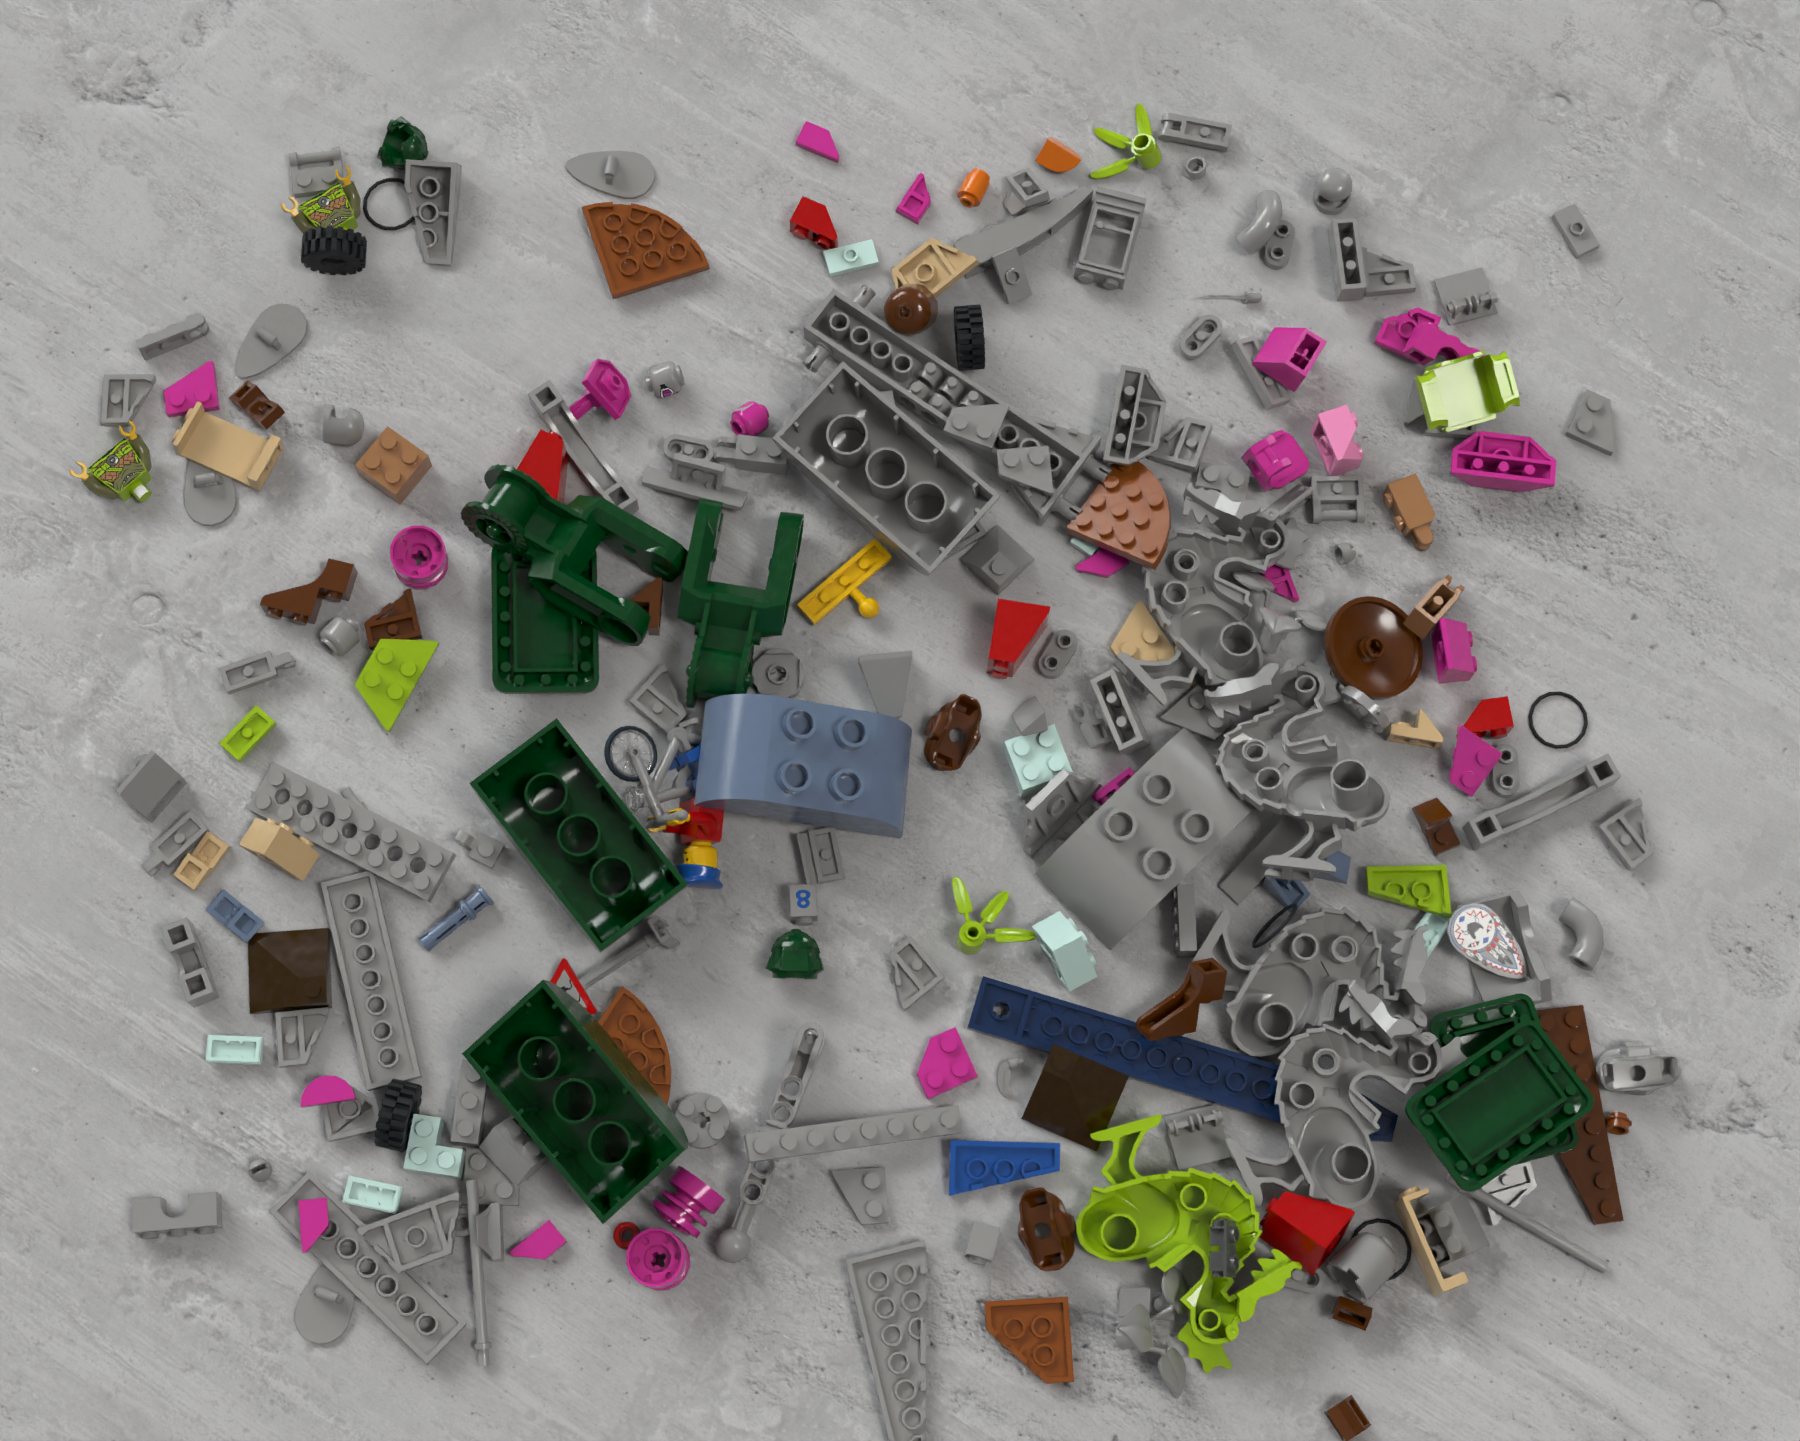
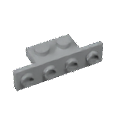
[642,453,748,511]

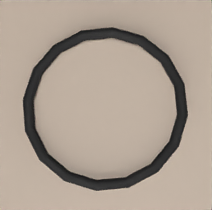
[363,178,415,230]
[1528,691,1588,749]
[1252,904,1298,948]
[1350,1218,1411,1281]

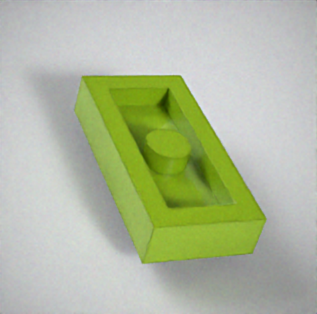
[219,705,277,763]

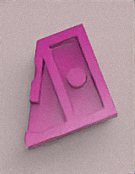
[164,361,220,418]
[1448,724,1503,797]

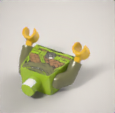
[280,166,361,233]
[69,420,152,502]

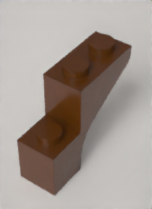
[260,558,358,625]
[1135,958,1227,1041]

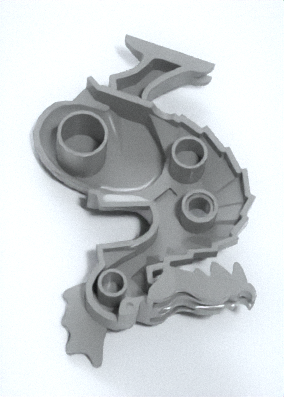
[1113,482,1309,707]
[1204,658,1390,882]
[1188,907,1429,1057]
[1225,980,1467,1209]

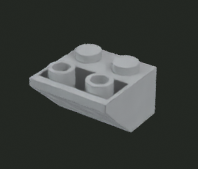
[116,750,187,823]
[479,1115,549,1187]
[1416,1194,1490,1268]

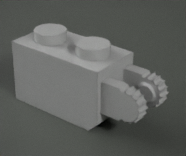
[715,434,789,475]

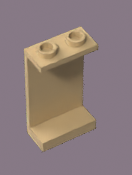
[172,401,284,491]
[1393,1186,1469,1297]

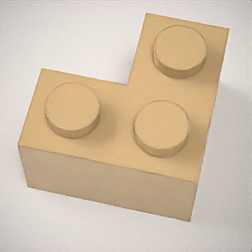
[239,818,320,881]

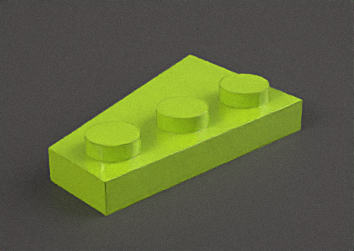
[1365,865,1452,918]

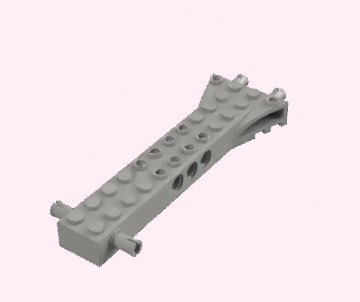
[803,284,1112,527]

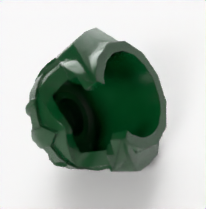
[377,116,429,170]
[766,929,824,979]

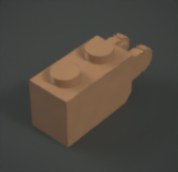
[1383,473,1435,552]
[1403,575,1465,640]

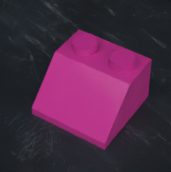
[1431,618,1477,684]

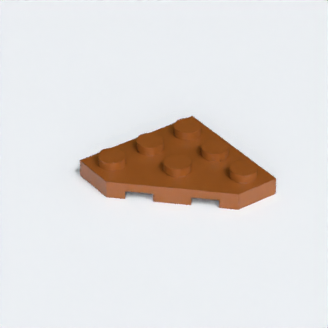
[984,1297,1074,1384]

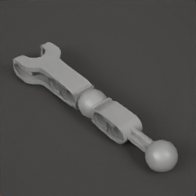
[715,1022,825,1263]

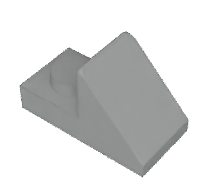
[1118,1288,1175,1321]

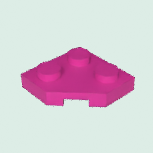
[1374,308,1442,363]
[917,1027,978,1100]

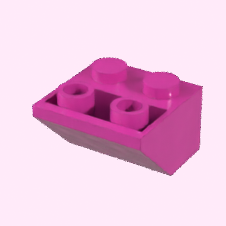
[1251,327,1327,392]

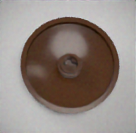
[1324,596,1423,700]

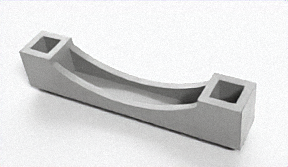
[528,380,639,514]
[1462,754,1621,851]

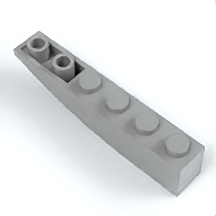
[953,186,1093,279]

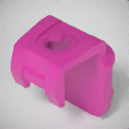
[1241,430,1309,492]

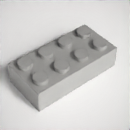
[1171,884,1197,957]

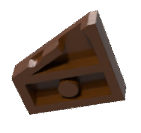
[364,588,422,650]

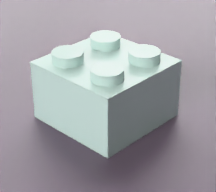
[1003,724,1073,798]

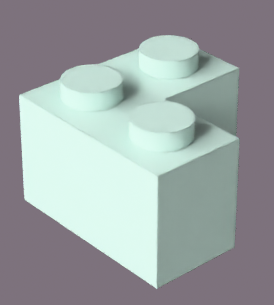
[1032,911,1097,992]
[403,1114,466,1181]

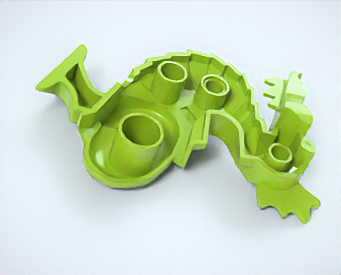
[1076,1114,1302,1373]

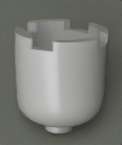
[1325,1232,1397,1304]

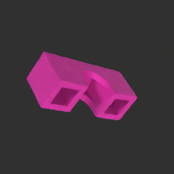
[1402,321,1483,366]

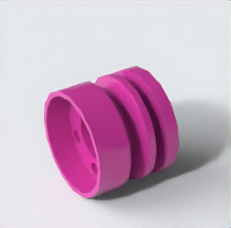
[390,526,448,590]
[651,1166,725,1239]
[626,1228,690,1291]

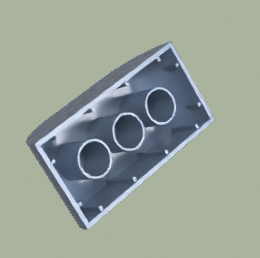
[694,694,912,839]

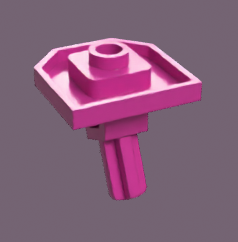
[569,359,631,420]

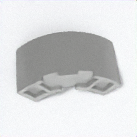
[1458,891,1552,1005]

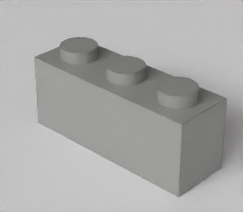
[1328,217,1367,302]
[1090,669,1151,756]

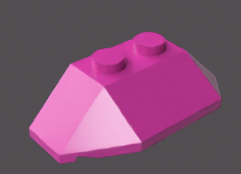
[1450,431,1556,492]

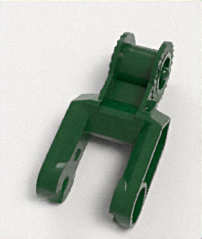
[461,464,688,646]
[678,498,804,708]

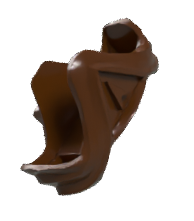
[923,694,982,771]
[1018,1187,1076,1272]

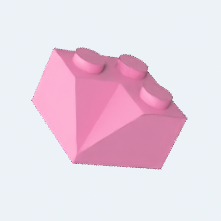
[1311,405,1363,476]

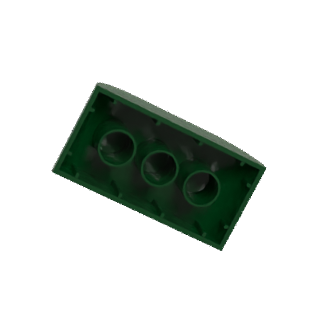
[470,718,688,953]
[462,980,689,1224]

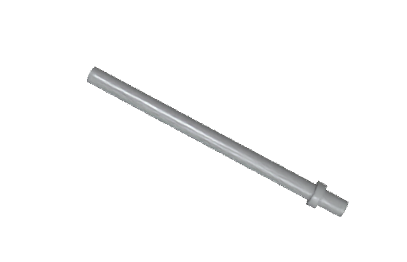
[1445,1174,1609,1273]
[466,1180,491,1366]

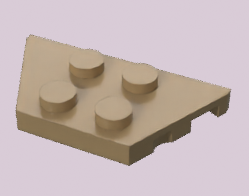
[892,237,980,317]
[1110,600,1196,692]

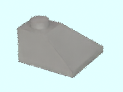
[961,525,1034,595]

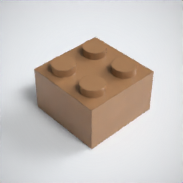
[355,426,432,505]

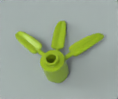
[1089,103,1162,179]
[952,877,1036,955]

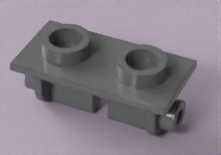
[1209,1220,1239,1278]

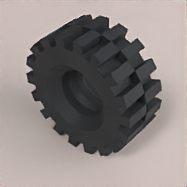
[301,226,367,275]
[954,305,985,371]
[374,1079,422,1152]

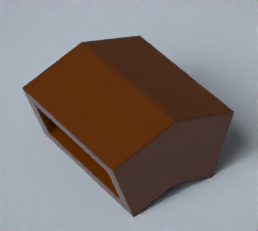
[1332,1296,1373,1331]
[1324,1395,1371,1441]

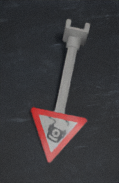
[550,915,680,1015]

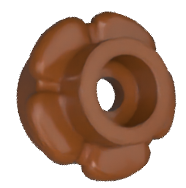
[1605,1112,1632,1135]

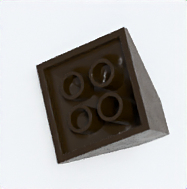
[248,928,332,1014]
[1021,1043,1129,1152]

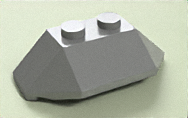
[1103,365,1167,466]

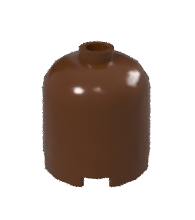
[884,283,938,335]

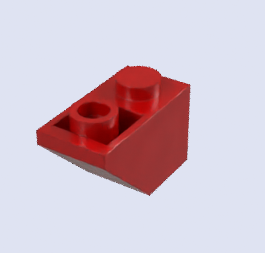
[790,196,838,250]
[1456,696,1514,739]

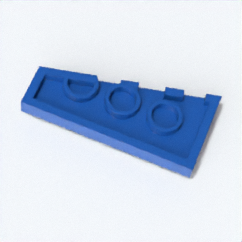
[949,1140,1060,1196]

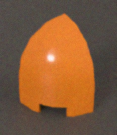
[1035,137,1082,172]

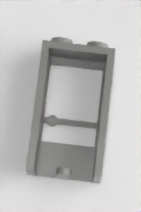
[1074,186,1147,290]

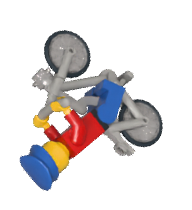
[604,718,724,889]

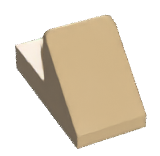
[1386,709,1443,749]

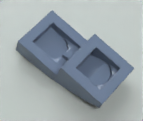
[206,889,265,943]

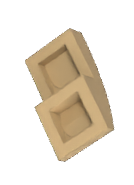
[173,831,231,890]

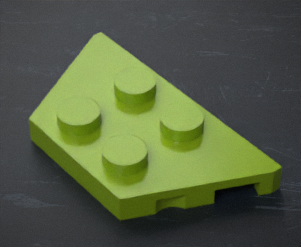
[354,639,440,732]

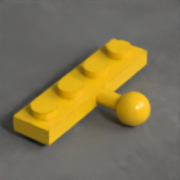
[797,538,892,626]

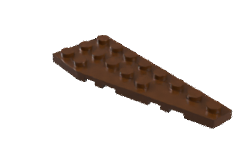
[1537,1005,1624,1225]

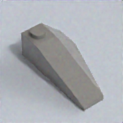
[405,159,462,265]

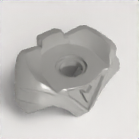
[1595,1041,1681,1096]

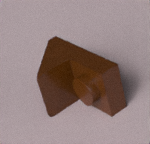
[630,578,664,636]
[1412,798,1460,856]

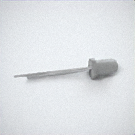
[1199,291,1262,304]

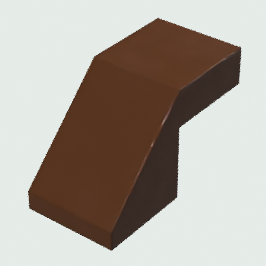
[229,380,285,430]

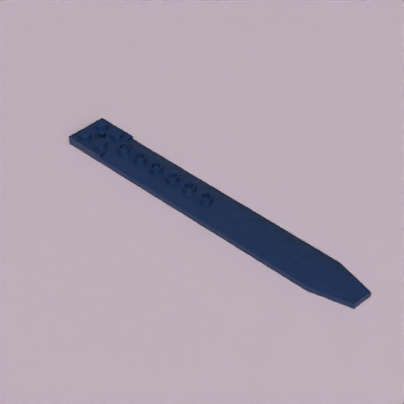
[967,976,1398,1142]

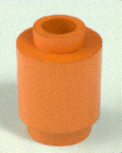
[957,168,990,208]

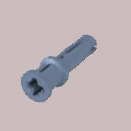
[418,885,494,952]

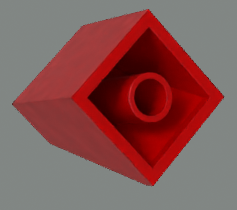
[516,429,568,504]
[986,598,1050,679]
[1259,1191,1355,1276]

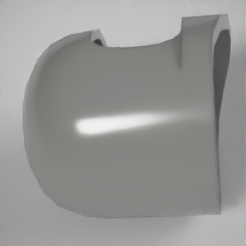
[1313,167,1352,215]
[323,404,364,446]

